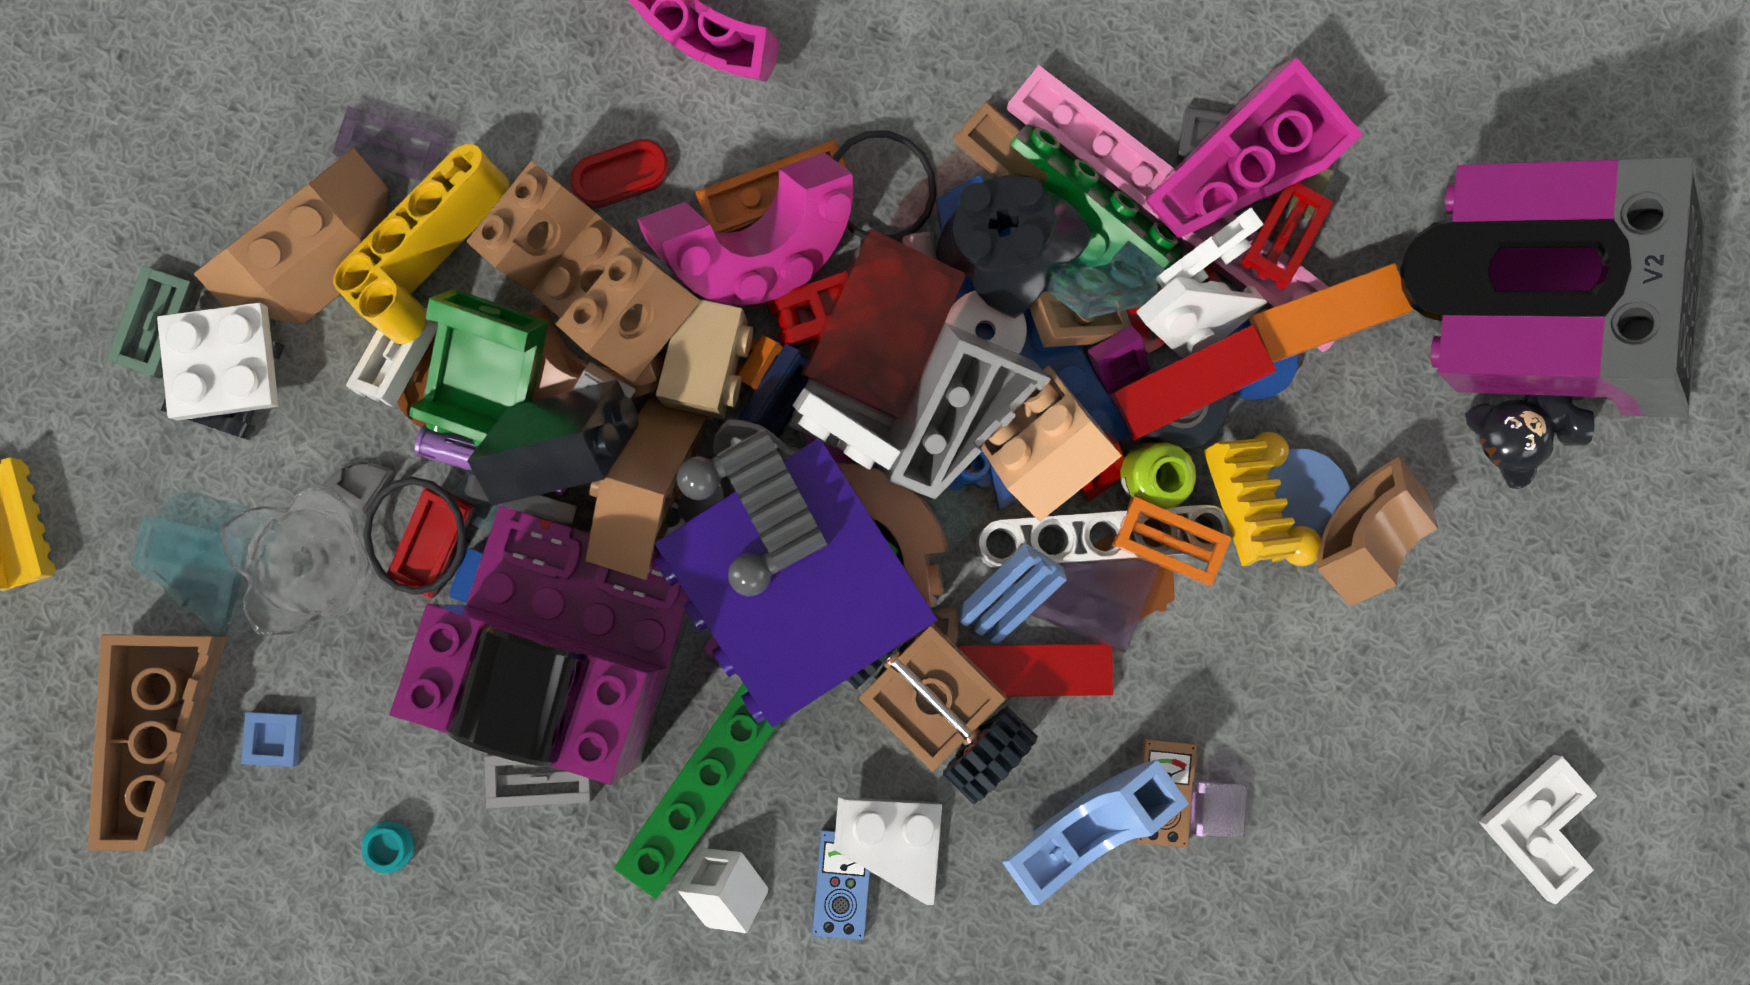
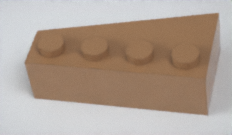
[87,634,228,851]

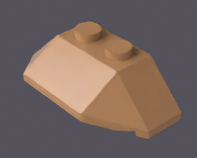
[194,147,389,324]

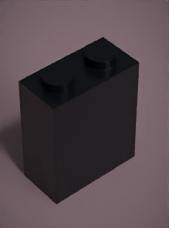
[467,379,639,506]

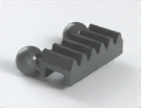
[677,429,828,597]

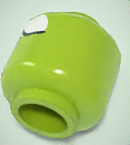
[1120,442,1196,509]

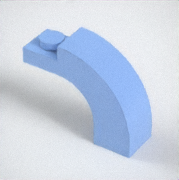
[1002,759,1189,905]

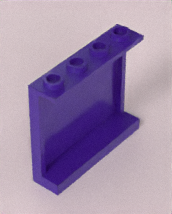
[654,438,938,728]

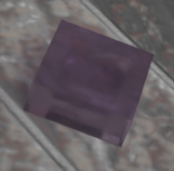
[1190,781,1247,837]

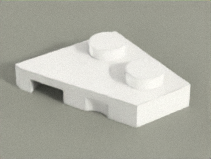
[1155,208,1264,288]
[1136,277,1267,358]

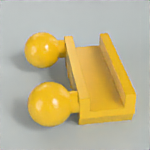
[1203,431,1321,567]
[0,457,56,591]

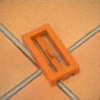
[1112,497,1232,586]

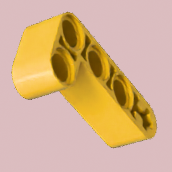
[333,144,509,344]

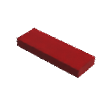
[1111,325,1277,441]
[958,644,1113,697]

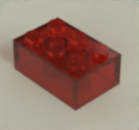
[800,229,966,419]

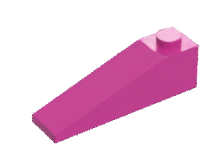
[1144,57,1363,238]

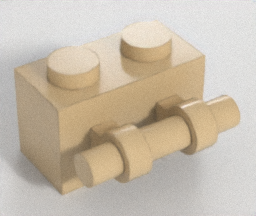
[656,299,753,422]

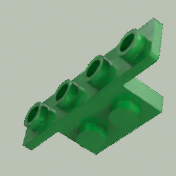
[1010,124,1183,276]

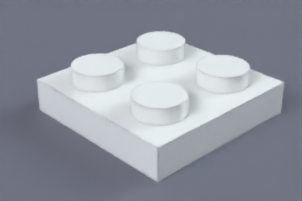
[157,303,279,421]

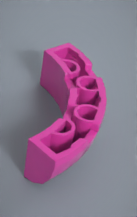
[629,0,780,82]

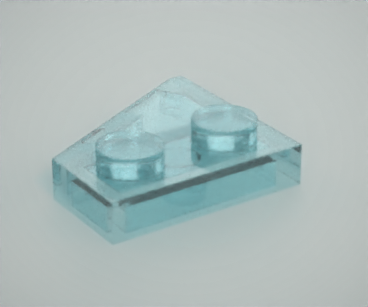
[131,515,252,635]

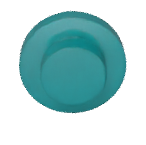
[361,820,415,874]

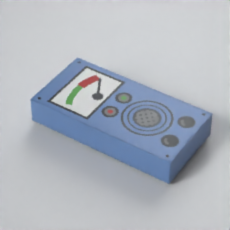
[812,829,870,940]

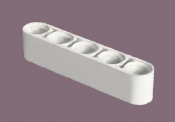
[975,505,1231,568]

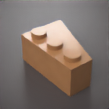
[585,396,708,580]

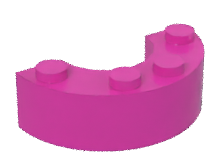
[638,153,853,306]

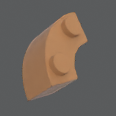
[1317,456,1438,606]

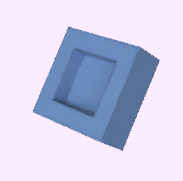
[241,711,303,767]

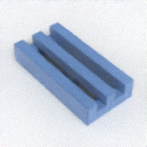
[957,543,1067,645]

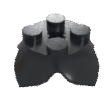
[936,174,1092,319]

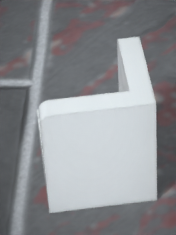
[678,848,768,933]

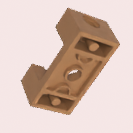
[466,160,700,383]

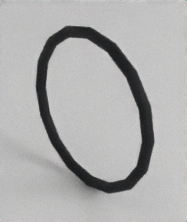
[832,130,937,243]
[363,477,467,595]

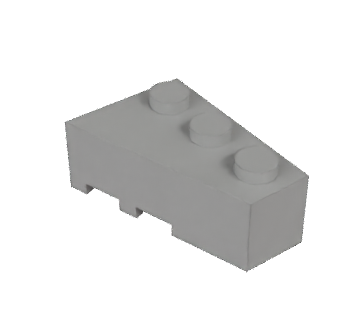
[879,322,1051,499]

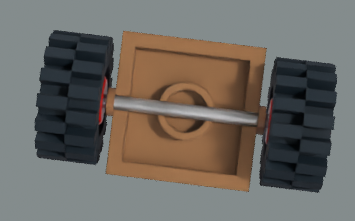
[847,624,1038,804]

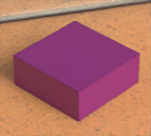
[1088,325,1150,394]

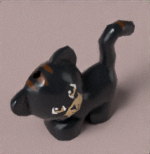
[1465,395,1595,489]

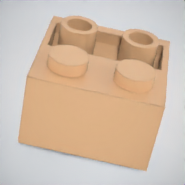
[980,366,1122,521]

